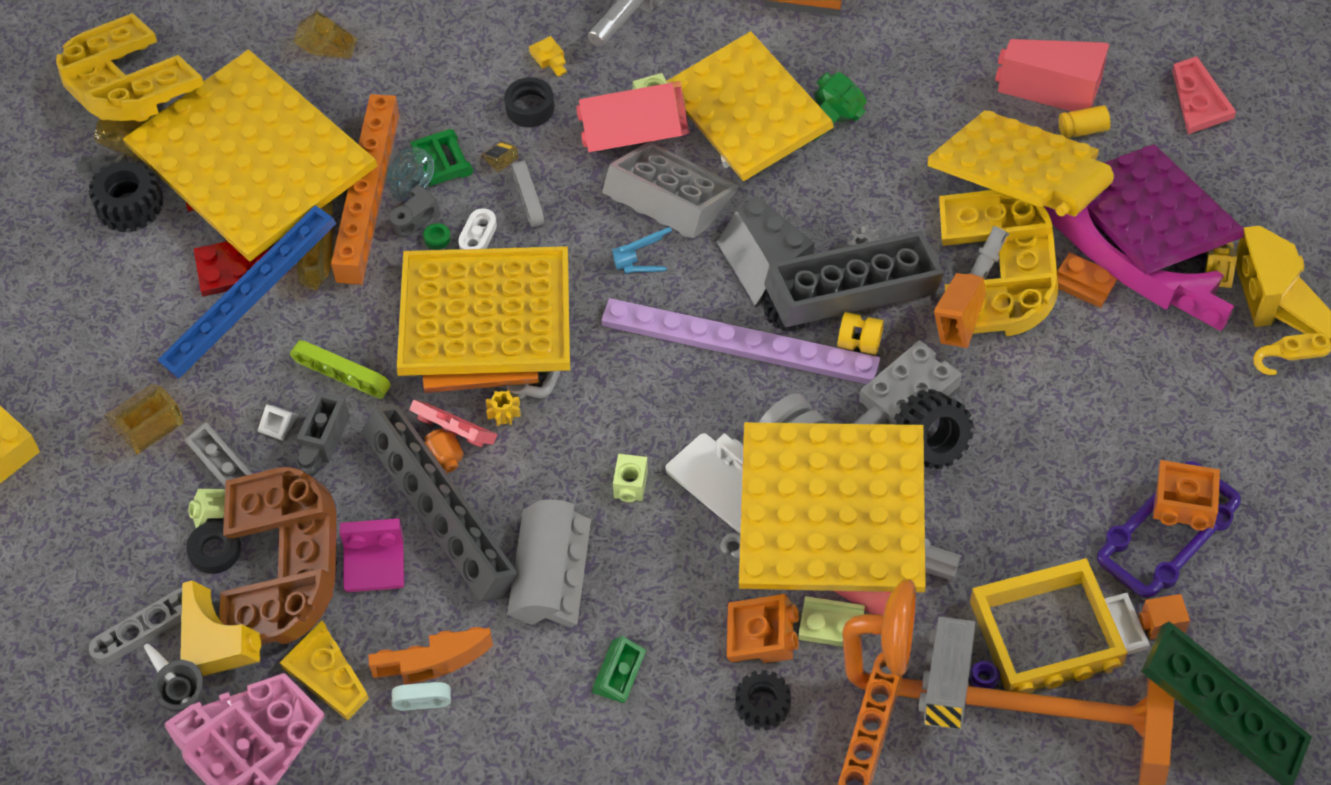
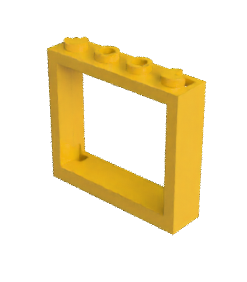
[970,558,1128,694]

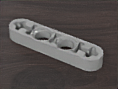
[89,588,182,665]

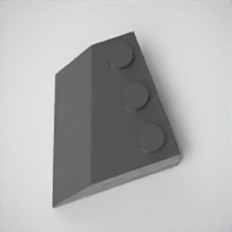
[717,196,814,308]

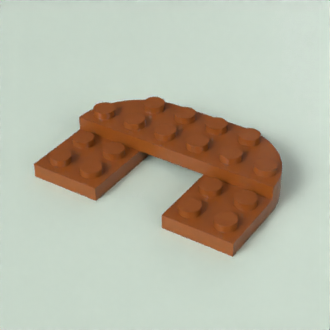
[219,467,337,645]

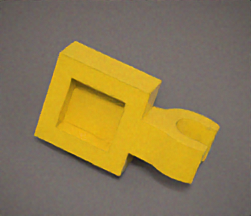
[529,36,567,77]

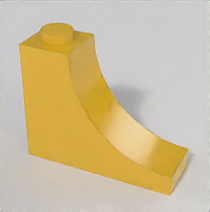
[180,580,261,677]

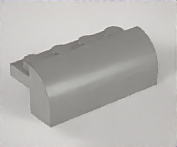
[507,500,591,628]

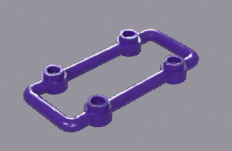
[1097,461,1241,598]

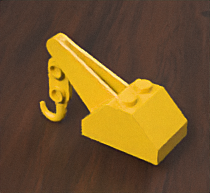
[1235,226,1331,375]

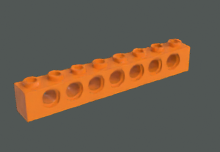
[331,94,400,285]

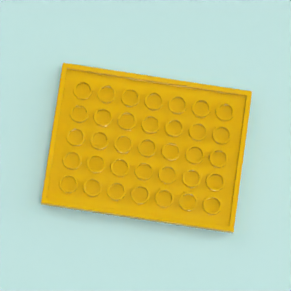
[123,49,378,262]

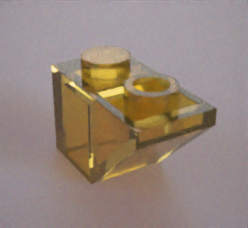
[293,10,357,59]

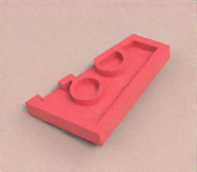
[1172,56,1236,134]
[409,400,498,447]

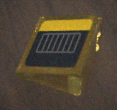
[481,141,519,173]

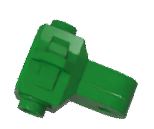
[813,71,867,141]

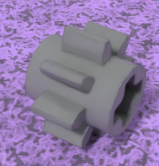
[848,224,882,245]

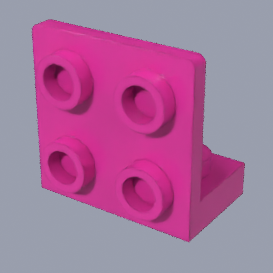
[340,519,404,592]

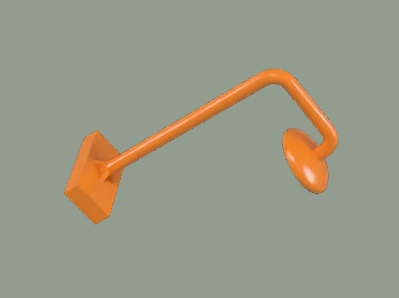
[842,579,1174,785]

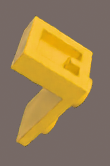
[1204,242,1237,288]

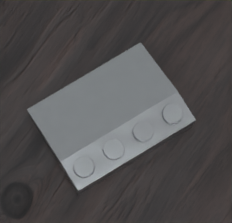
[602,142,739,238]

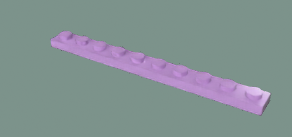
[601,298,880,384]

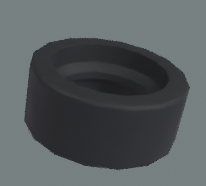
[504,77,555,128]

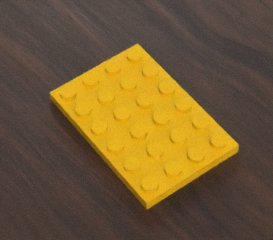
[666,31,834,182]

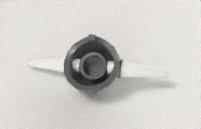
[144,644,203,711]

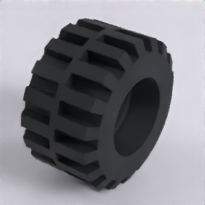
[89,159,163,232]
[894,389,974,469]

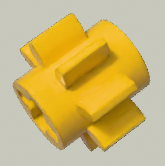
[486,390,521,426]

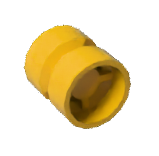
[837,312,884,356]

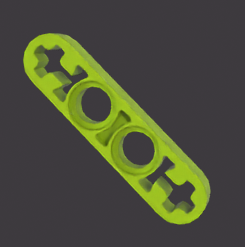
[290,340,391,399]

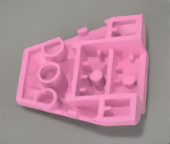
[165,673,324,785]

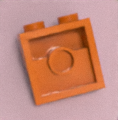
[1153,460,1220,531]
[727,594,799,663]

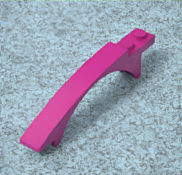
[1044,206,1234,331]

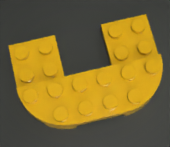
[56,13,204,122]
[939,190,1058,337]

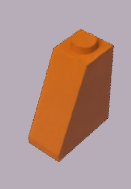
[934,273,986,348]

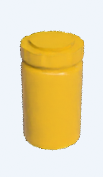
[1058,105,1111,139]

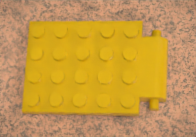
[928,110,1114,217]

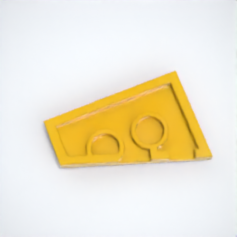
[280,620,369,721]

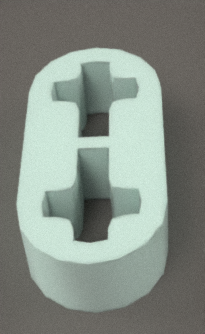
[392,682,451,711]

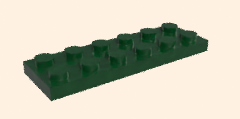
[1141,621,1312,785]

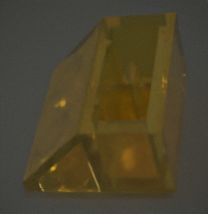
[104,384,184,455]

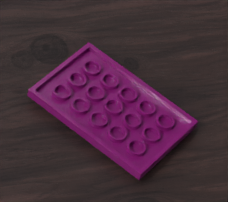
[1087,144,1244,275]

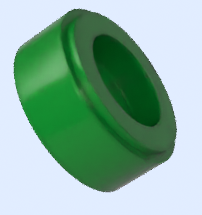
[423,223,451,250]

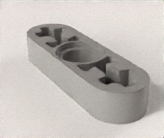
[511,160,545,228]

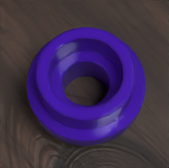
[969,661,1000,689]

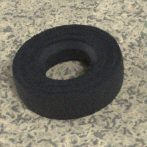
[186,521,241,574]

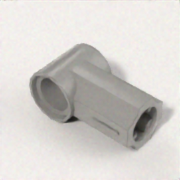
[925,538,961,581]

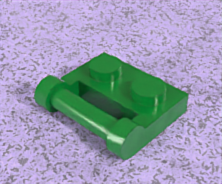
[410,129,473,187]

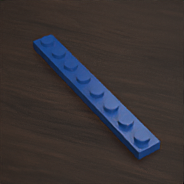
[158,205,336,379]

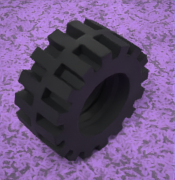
[735,670,791,730]

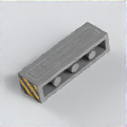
[919,617,975,730]

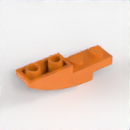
[368,627,493,685]

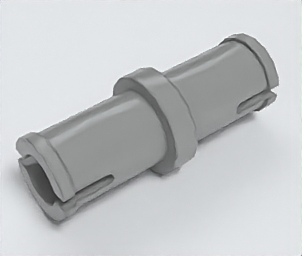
[969,226,1009,280]

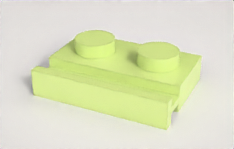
[798,596,865,647]

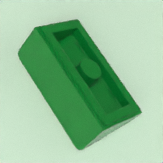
[591,635,647,703]

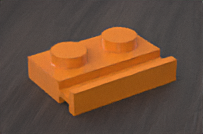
[1057,252,1118,308]

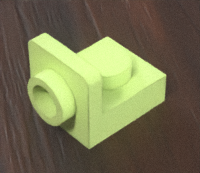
[189,489,225,528]

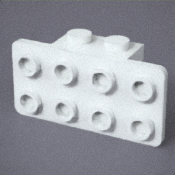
[666,433,743,533]

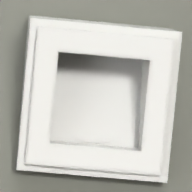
[257,404,298,441]

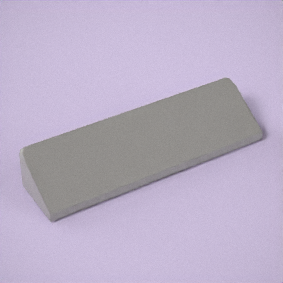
[184,422,252,487]

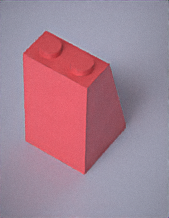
[995,39,1109,111]
[577,81,690,152]

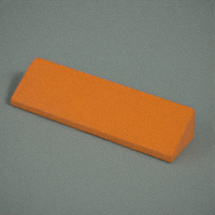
[423,372,538,393]

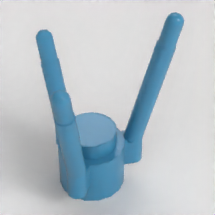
[611,227,672,274]

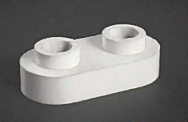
[458,209,497,249]

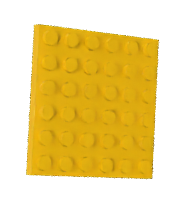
[397,246,570,376]
[739,422,926,592]

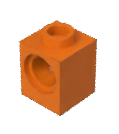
[1139,594,1190,640]

